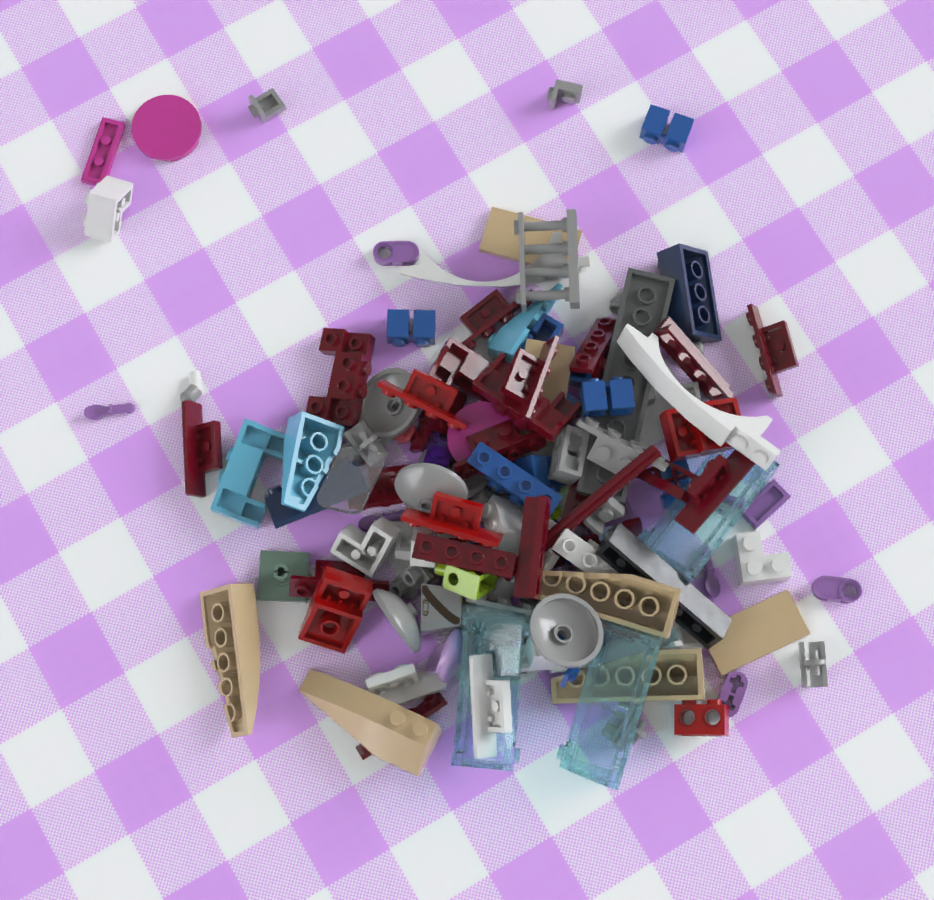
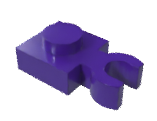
[423,432,451,469]

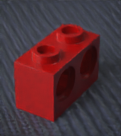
[674,699,729,737]

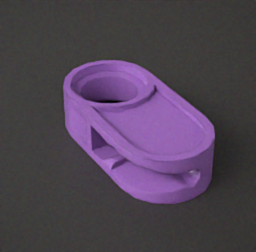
[373,241,419,266]
[811,575,862,604]

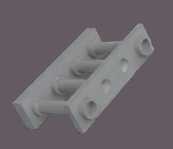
[514,209,580,311]

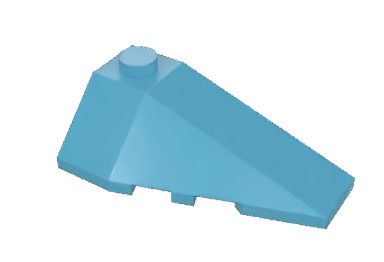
[486,283,563,363]
[281,411,344,512]

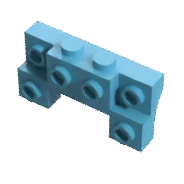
[210,419,285,529]

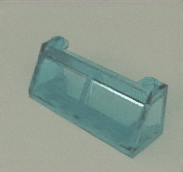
[637,449,780,582]
[451,604,530,771]
[556,619,662,790]

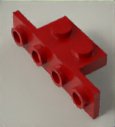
[376,368,471,431]
[400,491,504,548]

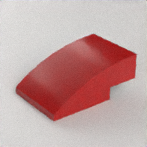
[659,397,741,462]
[298,566,373,654]

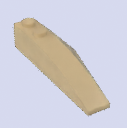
[540,570,681,639]
[199,583,261,738]
[551,648,705,704]
[299,669,442,777]

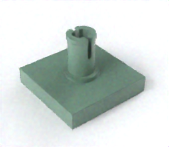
[257,550,310,603]

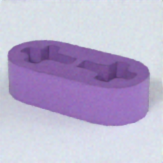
[716,671,748,718]

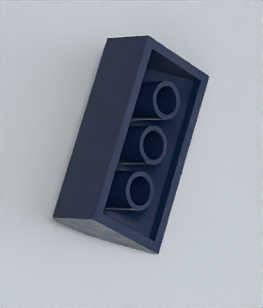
[657,243,722,344]
[264,458,369,529]

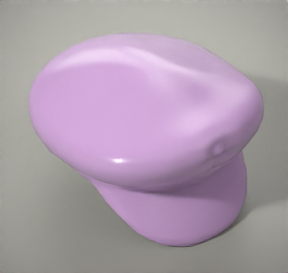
[425,628,463,683]

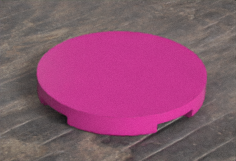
[132,95,202,162]
[447,401,520,475]

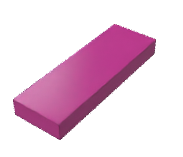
[81,117,126,186]

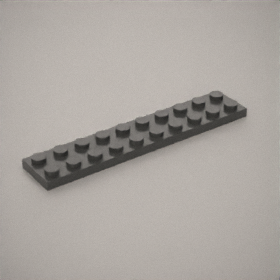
[576,268,675,505]

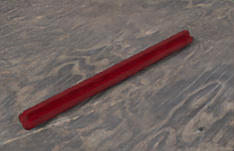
[504,445,661,582]

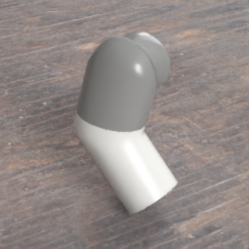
[180,370,204,402]

